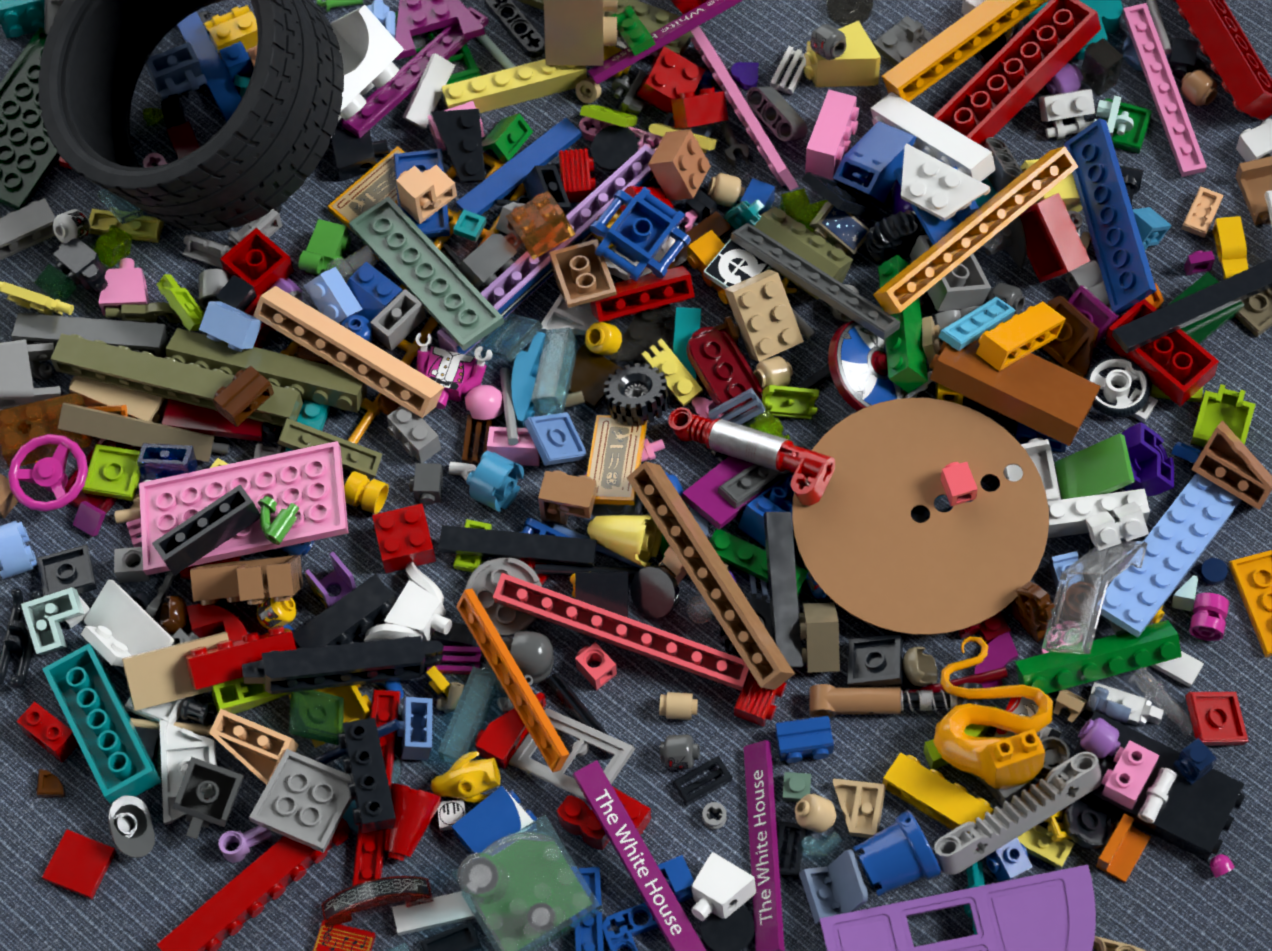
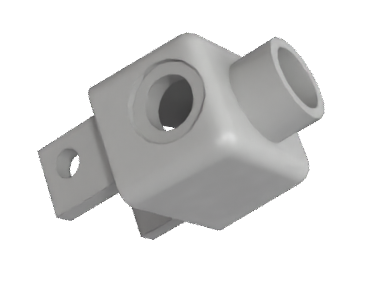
[0,339,61,411]

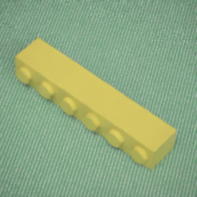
[442,59,587,113]

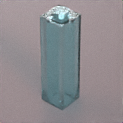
[531,327,579,415]
[438,667,498,765]

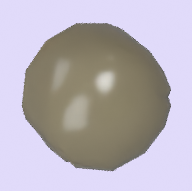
[902,647,938,687]

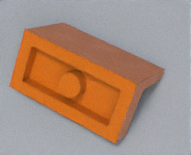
[1096,813,1151,883]

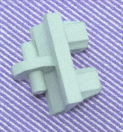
[1094,96,1134,139]

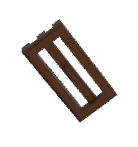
[462,415,493,465]

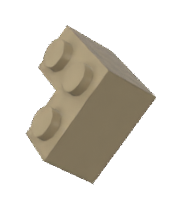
[799,602,840,673]

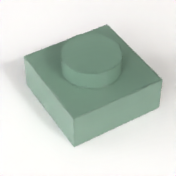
[782,772,811,802]

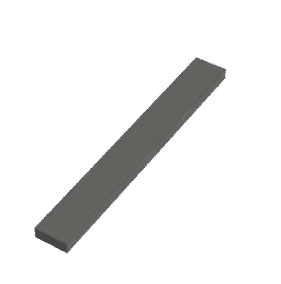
[730,223,901,340]

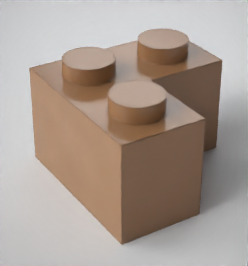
[538,470,597,525]

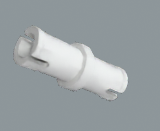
[1138,768,1177,823]

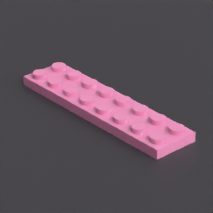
[690,26,799,191]

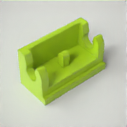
[761,385,819,419]

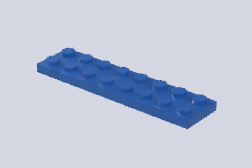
[1064,118,1157,315]

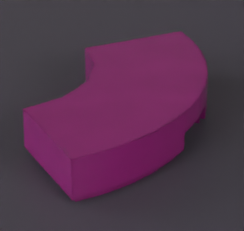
[974,632,1018,688]

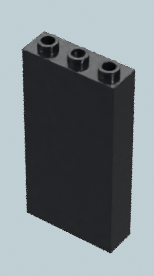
[1068,711,1245,861]

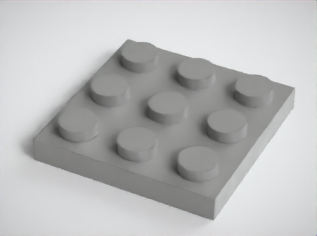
[249,749,352,853]

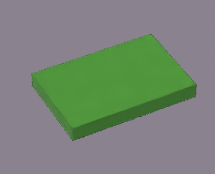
[1055,433,1135,499]

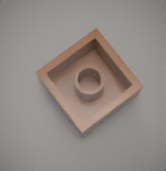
[648,129,710,201]

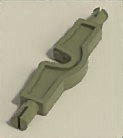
[105,302,206,323]

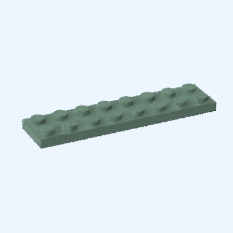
[349,196,505,351]

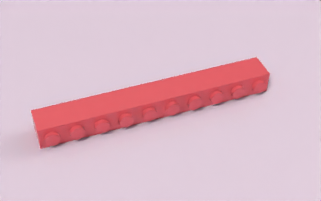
[493,573,750,691]

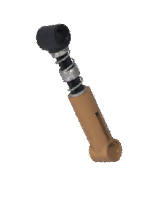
[809,683,984,718]

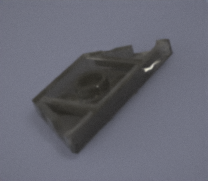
[610,303,676,365]

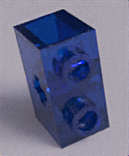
[137,443,198,482]

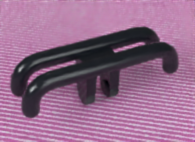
[0,587,43,689]

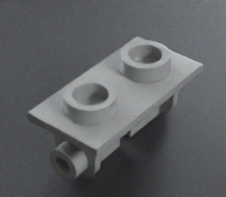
[182,234,232,269]

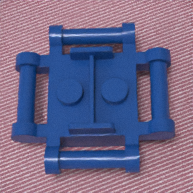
[589,187,691,281]

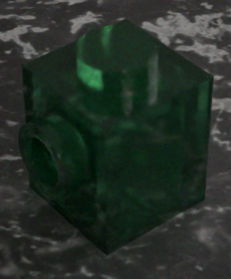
[34,263,77,303]

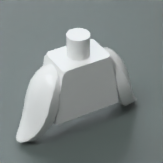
[364,562,452,642]

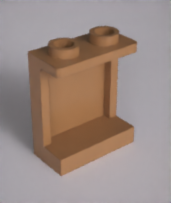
[1235,156,1272,225]

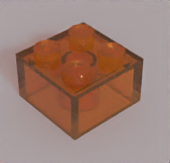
[506,191,576,260]

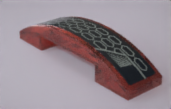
[321,876,433,927]

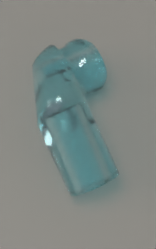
[802,831,842,857]

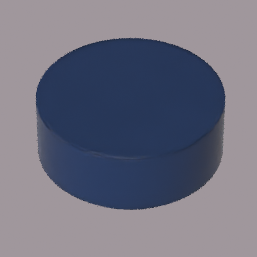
[1200,558,1228,585]

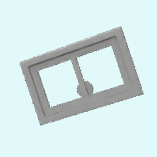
[509,708,635,800]

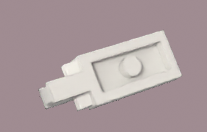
[1086,682,1164,726]

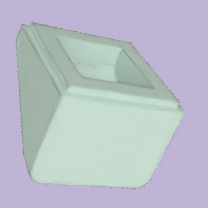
[1172,575,1198,611]

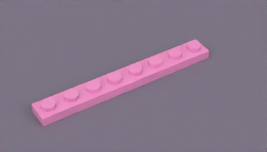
[1122,3,1207,177]

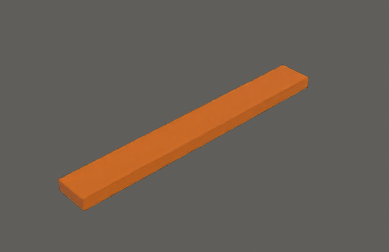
[456,588,570,772]

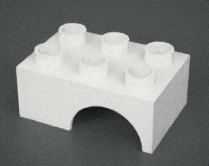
[331,5,404,138]

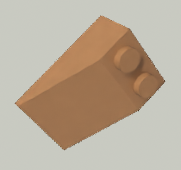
[549,239,617,308]

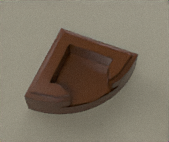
[36,769,65,798]

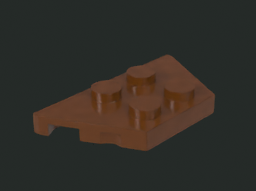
[1042,296,1099,378]

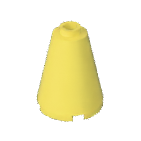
[587,515,662,567]

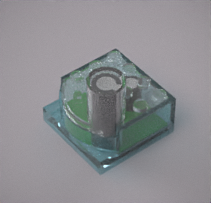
[451,815,604,951]

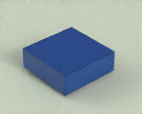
[1171,442,1201,463]

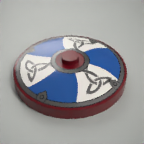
[828,320,908,411]

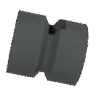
[1035,737,1070,780]

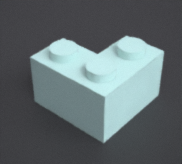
[21,587,84,655]

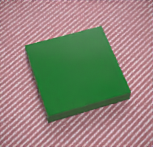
[1099,98,1152,154]

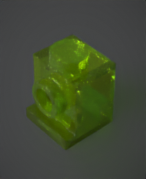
[93,225,132,267]
[750,410,790,440]

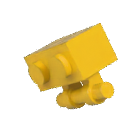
[204,5,258,60]

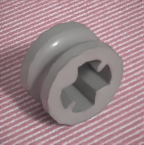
[702,802,726,830]

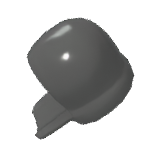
[486,631,554,684]

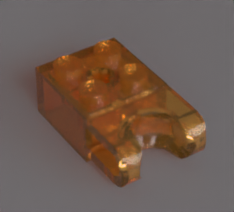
[0,393,92,469]

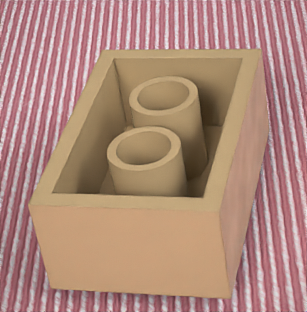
[724,270,804,362]

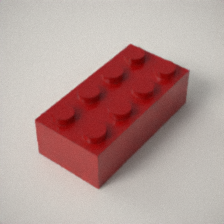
[1105,299,1219,407]

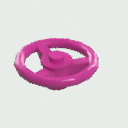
[8,434,88,512]

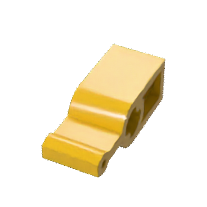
[1212,216,1249,280]

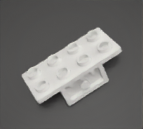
[81,580,174,666]

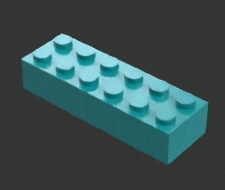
[42,643,162,805]

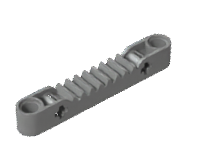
[934,752,1102,875]

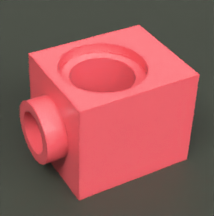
[575,642,617,690]

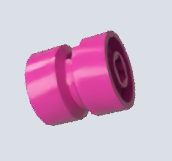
[1189,593,1229,641]

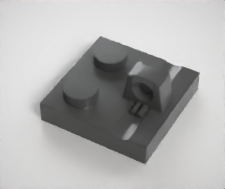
[873,16,935,66]

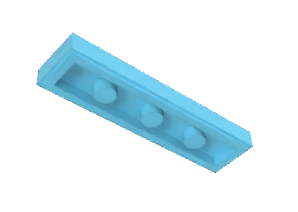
[939,297,1016,351]

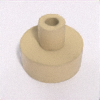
[576,78,601,104]

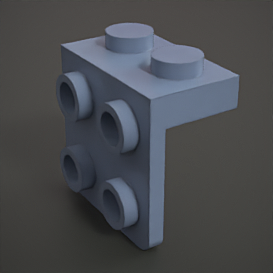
[799,850,868,925]

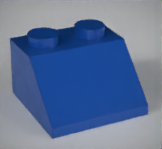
[346,262,403,333]

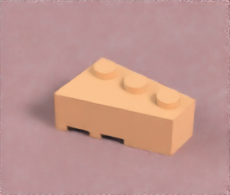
[209,709,299,785]

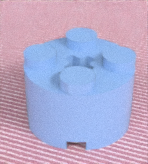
[0,521,38,579]

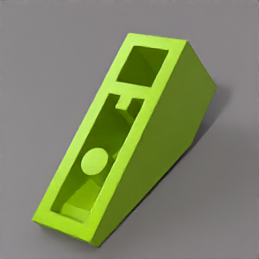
[212,677,292,714]

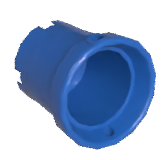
[853,810,941,897]

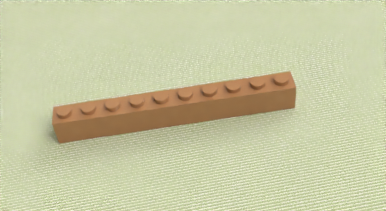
[626,461,795,690]

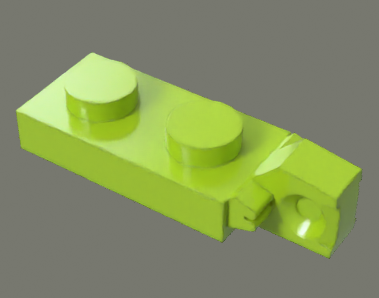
[156,274,204,331]

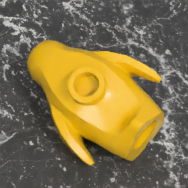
[431,751,501,803]

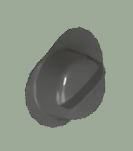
[108,795,155,858]

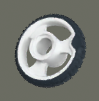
[1085,356,1151,417]

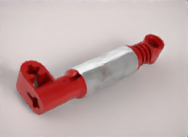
[668,407,835,506]

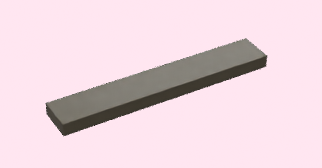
[58,403,215,462]

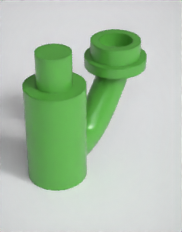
[258,496,299,545]

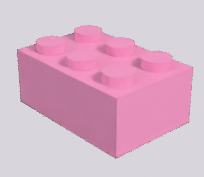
[805,90,859,180]

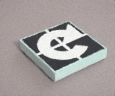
[703,240,772,289]

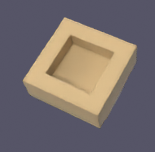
[1053,689,1088,723]

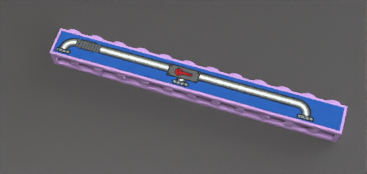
[437,144,657,355]

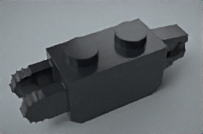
[52,238,108,292]

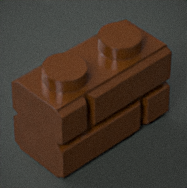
[213,366,274,427]

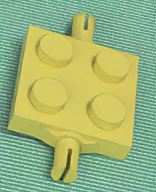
[0,282,74,316]

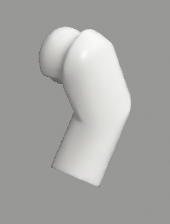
[449,462,477,481]

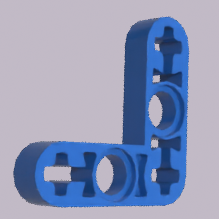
[602,903,659,951]

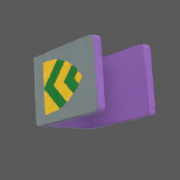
[305,552,356,609]

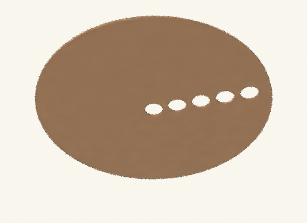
[792,398,1049,635]

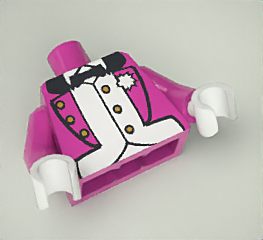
[415,333,492,409]

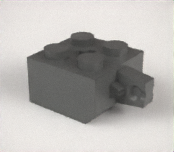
[457,232,521,293]
[173,757,244,839]

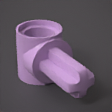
[219,826,272,863]

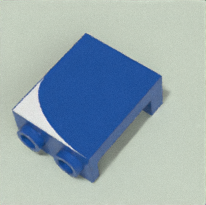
[452,786,538,860]

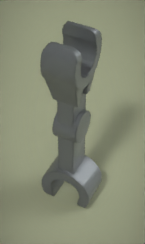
[146,571,181,622]

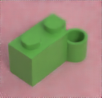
[298,219,351,275]

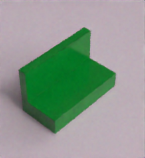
[482,113,533,163]

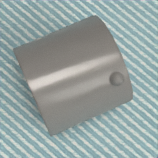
[196,269,231,309]

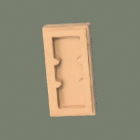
[1182,186,1223,238]

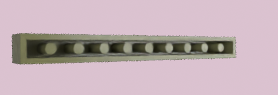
[51,333,303,427]

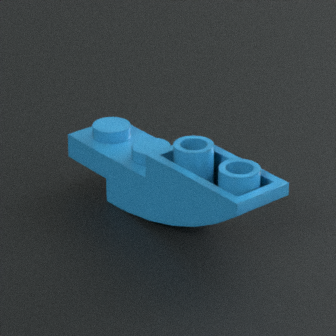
[511,331,549,428]

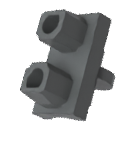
[611,69,646,116]

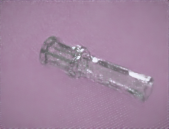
[1128,667,1194,737]

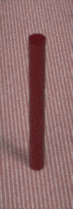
[902,667,1008,693]

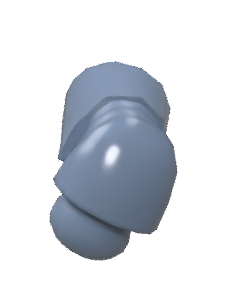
[1089,686,1131,724]

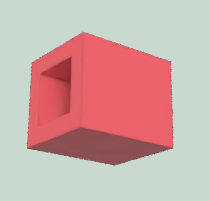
[940,462,978,506]

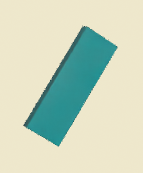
[673,307,701,380]

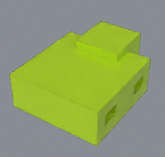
[1190,384,1256,447]

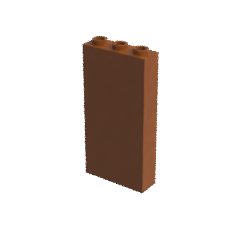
[929,339,1101,446]

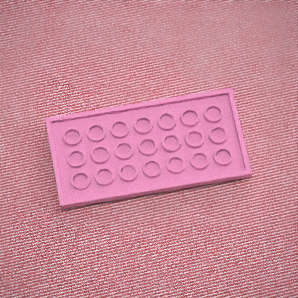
[139,441,348,576]

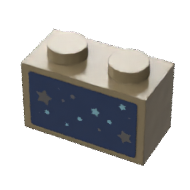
[809,202,869,256]

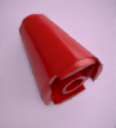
[384,783,442,861]

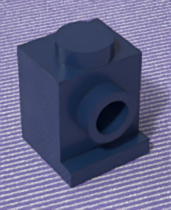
[1173,738,1217,785]

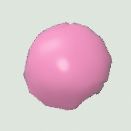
[465,385,504,420]

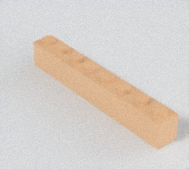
[253,286,444,418]

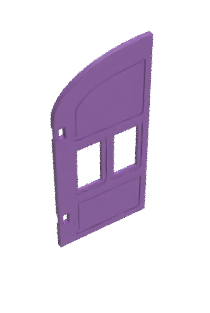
[820,865,1096,951]

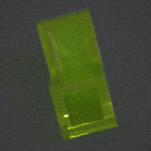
[780,188,829,233]

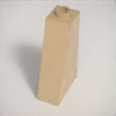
[69,376,169,423]

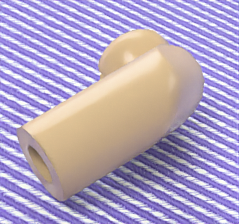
[115,493,141,523]

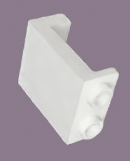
[1004,438,1061,501]

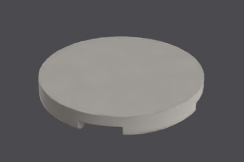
[465,557,542,636]

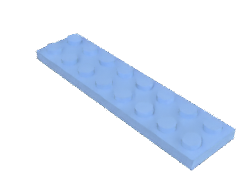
[1093,473,1242,638]

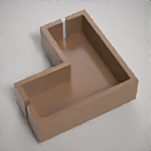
[190,555,304,605]

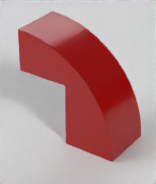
[186,604,248,642]

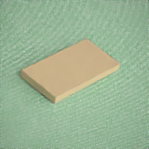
[122,632,229,711]

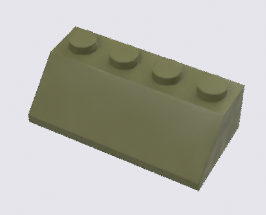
[754,207,853,300]

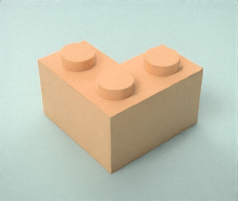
[396,165,457,224]

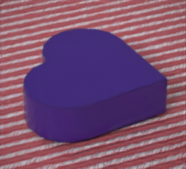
[731,62,759,90]

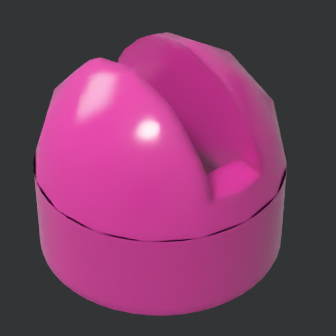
[1210,854,1235,878]

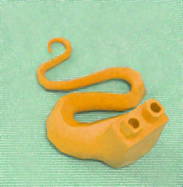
[933,636,1053,789]

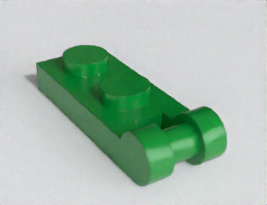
[609,5,656,56]

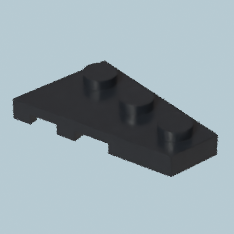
[430,108,485,183]

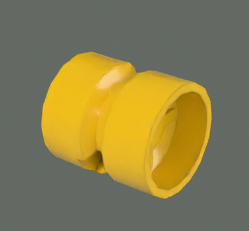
[344,471,389,514]

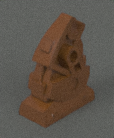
[1006,582,1057,643]

